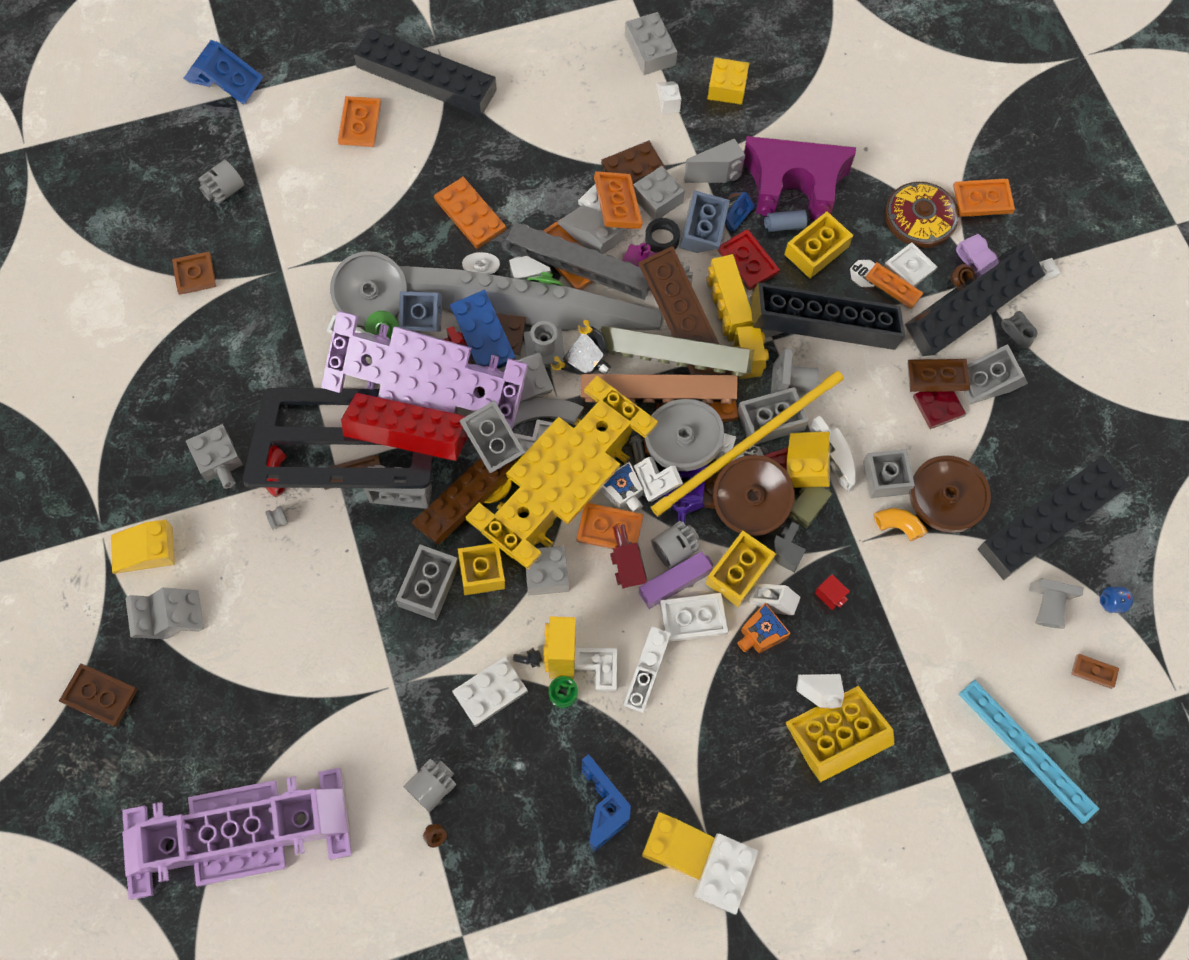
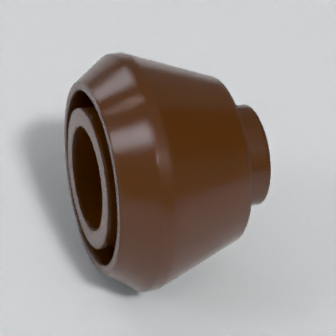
[951,264,975,287]

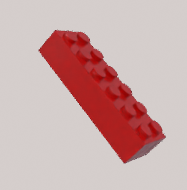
[341,393,468,461]

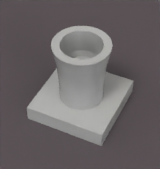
[524,321,565,367]
[771,348,819,393]
[1029,579,1084,629]

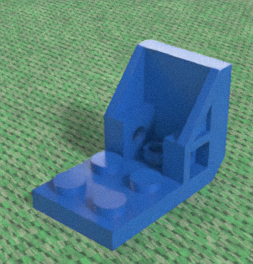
[184,40,264,105]
[581,754,631,852]

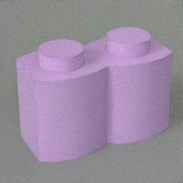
[956,234,997,274]

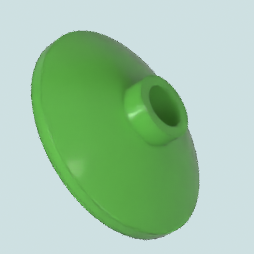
[527,272,564,286]
[365,310,399,340]

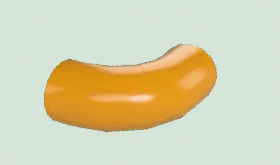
[873,508,928,541]

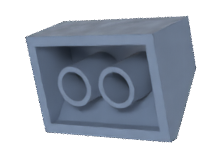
[679,190,730,253]

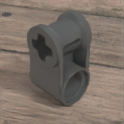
[1001,311,1038,349]

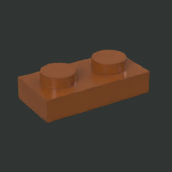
[1071,654,1119,689]

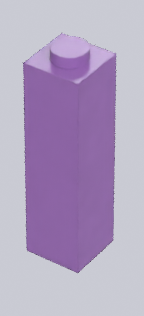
[639,551,713,609]

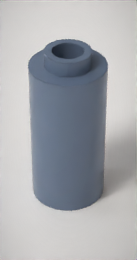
[764,210,807,232]

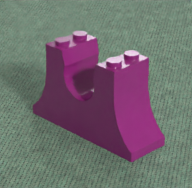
[744,136,856,220]

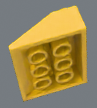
[786,686,894,782]

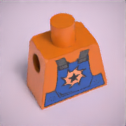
[737,603,790,653]

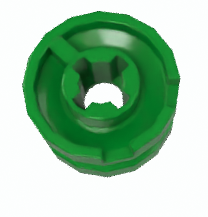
[548,676,578,708]

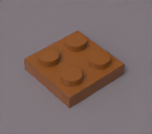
[172,252,217,295]

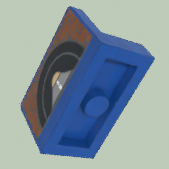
[725,192,755,231]

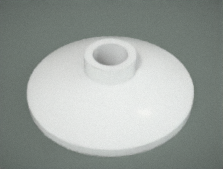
[462,252,500,274]

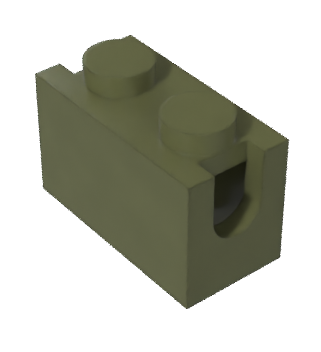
[789,487,832,530]

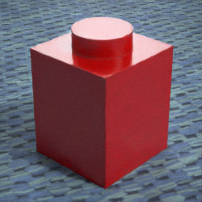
[815,574,850,610]

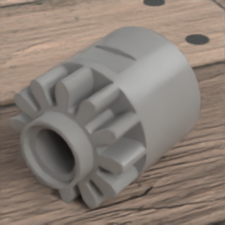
[198,160,244,204]
[651,521,700,569]
[403,759,456,813]

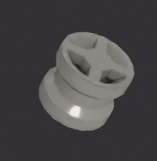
[265,506,288,530]

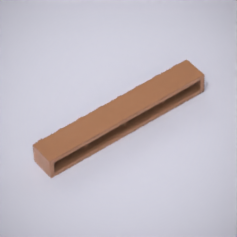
[581,374,737,404]

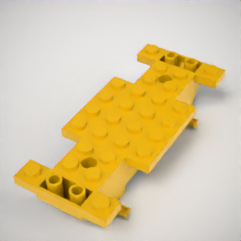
[466,376,658,569]

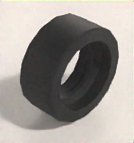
[645,218,680,253]

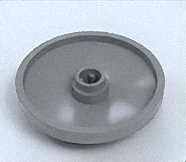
[330,251,407,327]
[645,399,724,471]

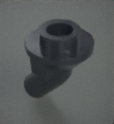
[513,647,543,668]

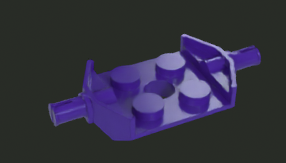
[664,464,709,523]

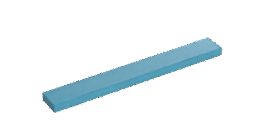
[958,679,1099,824]

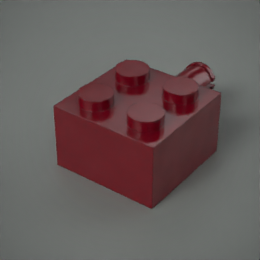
[610,524,648,589]

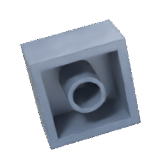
[399,291,442,332]

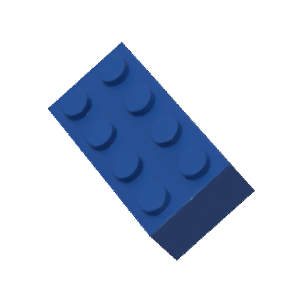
[450,289,516,369]

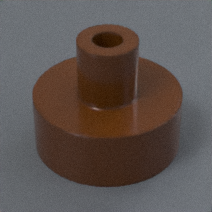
[423,824,447,848]

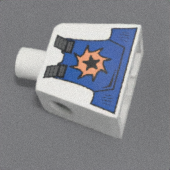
[599,462,643,512]

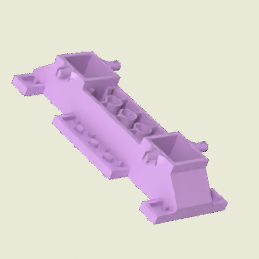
[321,311,528,429]
[122,768,352,900]

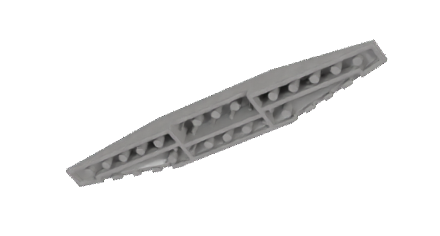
[399,266,662,331]

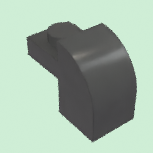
[772,522,806,573]

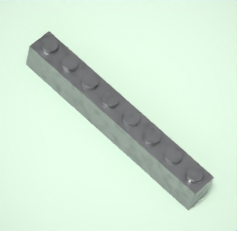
[506,222,650,300]

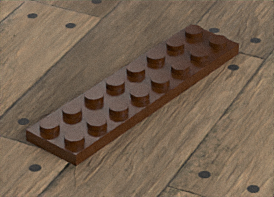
[638,246,739,385]

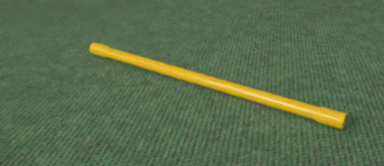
[651,370,844,517]

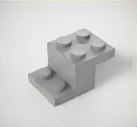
[125,587,204,639]

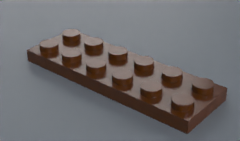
[411,457,520,545]

